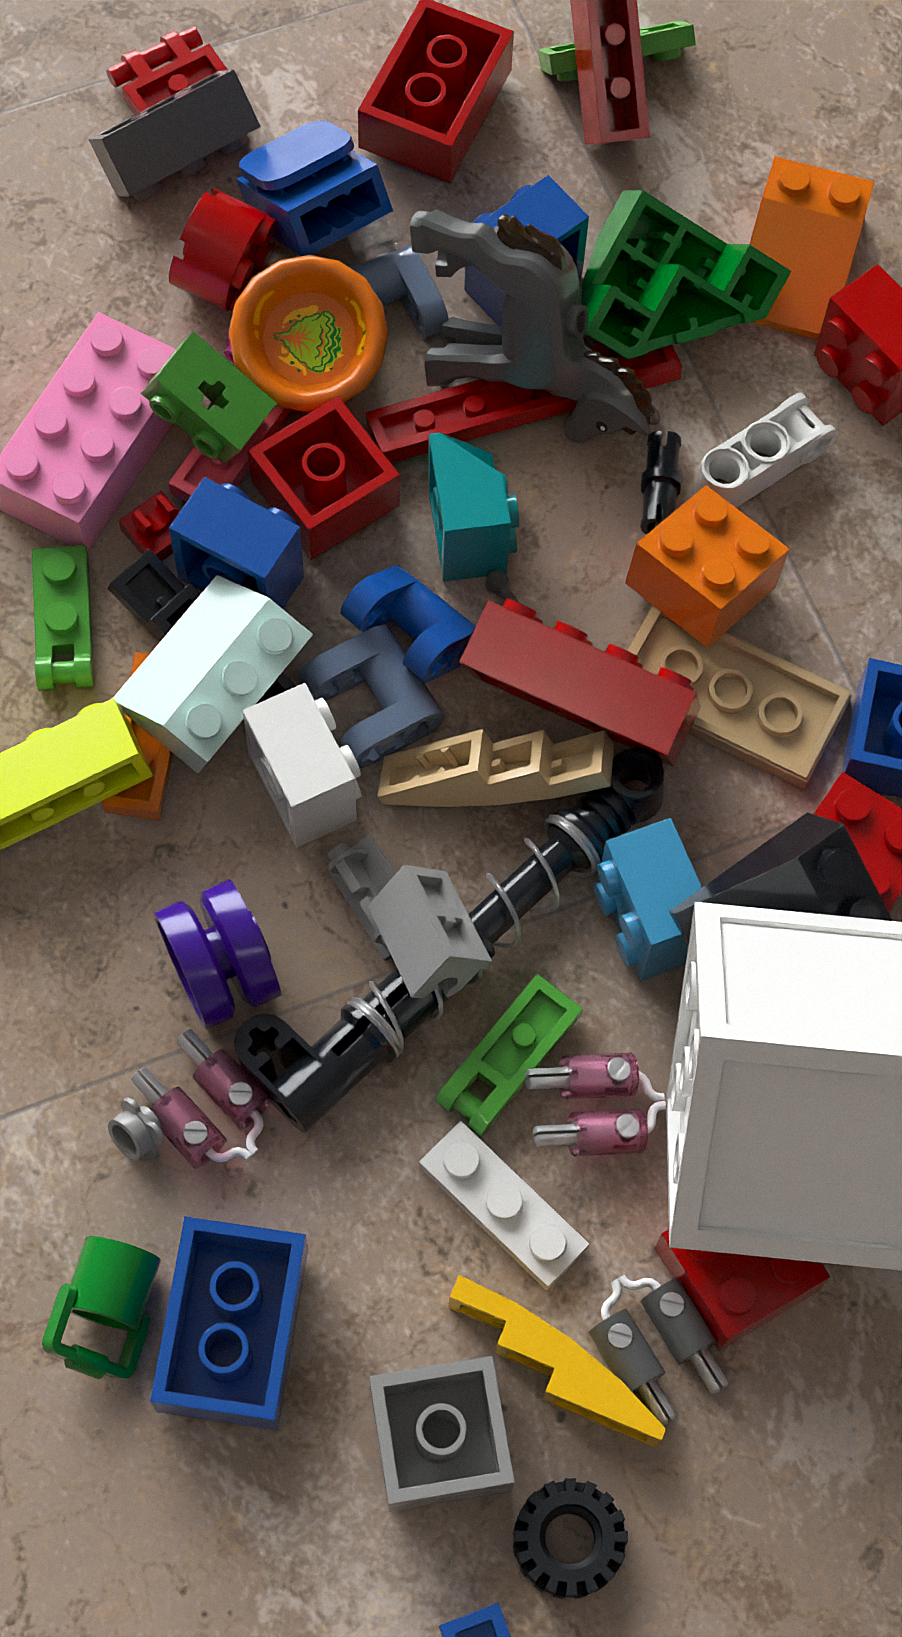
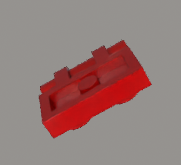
[106,26,228,115]

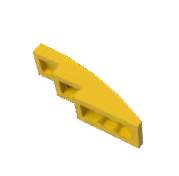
[448,1275,666,1448]

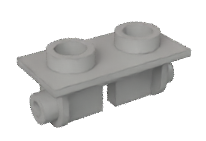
[326,834,396,960]

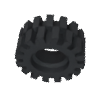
[513,1478,628,1599]

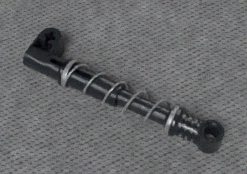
[234,748,664,1133]

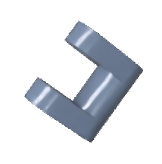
[350,245,449,339]
[299,625,445,768]

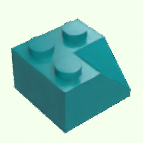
[427,433,519,582]

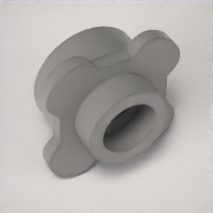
[108,1097,164,1160]

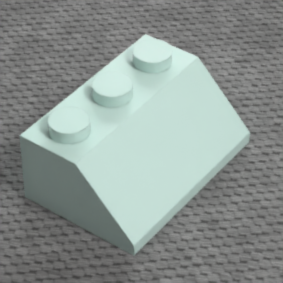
[113,575,313,773]

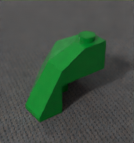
[582,190,792,359]

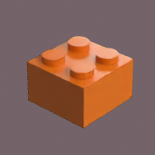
[625,485,790,648]

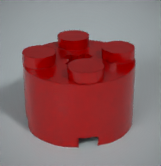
[169,188,277,311]

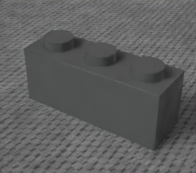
[88,69,261,201]

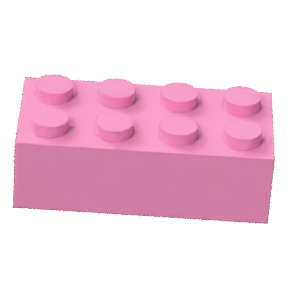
[0,312,175,551]

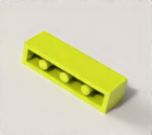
[0,698,154,850]

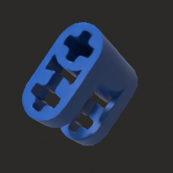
[340,565,476,683]

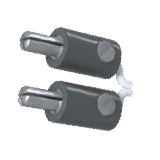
[588,1275,728,1425]

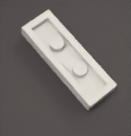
[419,1121,589,1291]

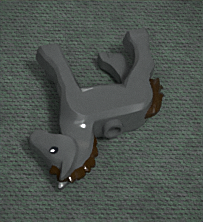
[410,209,661,443]

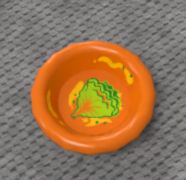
[228,255,389,413]

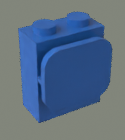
[236,120,393,256]

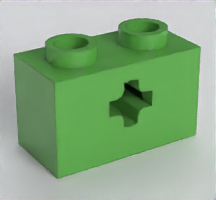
[140,331,277,464]

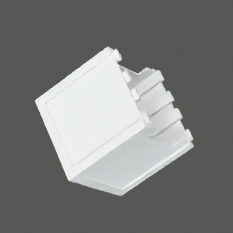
[666,902,902,1271]

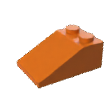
[749,156,875,340]

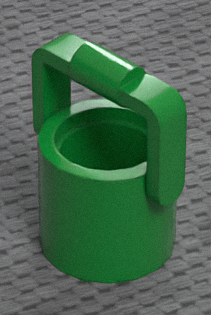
[42,1236,161,1379]

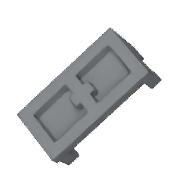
[368,865,492,999]

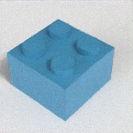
[593,818,702,981]

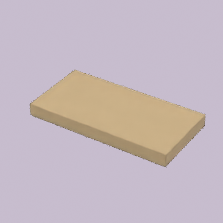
[627,606,854,790]

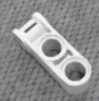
[693,393,838,508]

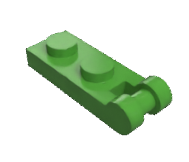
[32,545,94,691]
[435,974,583,1137]

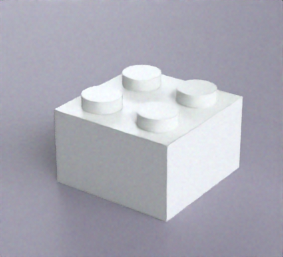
[242,683,362,848]

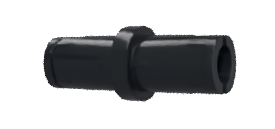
[640,431,681,535]

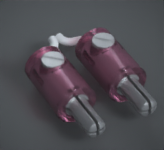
[131,1029,271,1169]
[525,1053,666,1157]

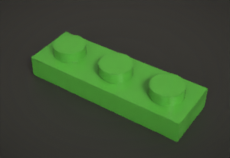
[538,20,696,81]

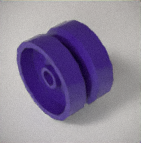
[153,879,282,1029]

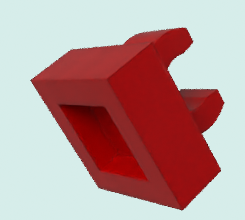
[119,490,180,561]

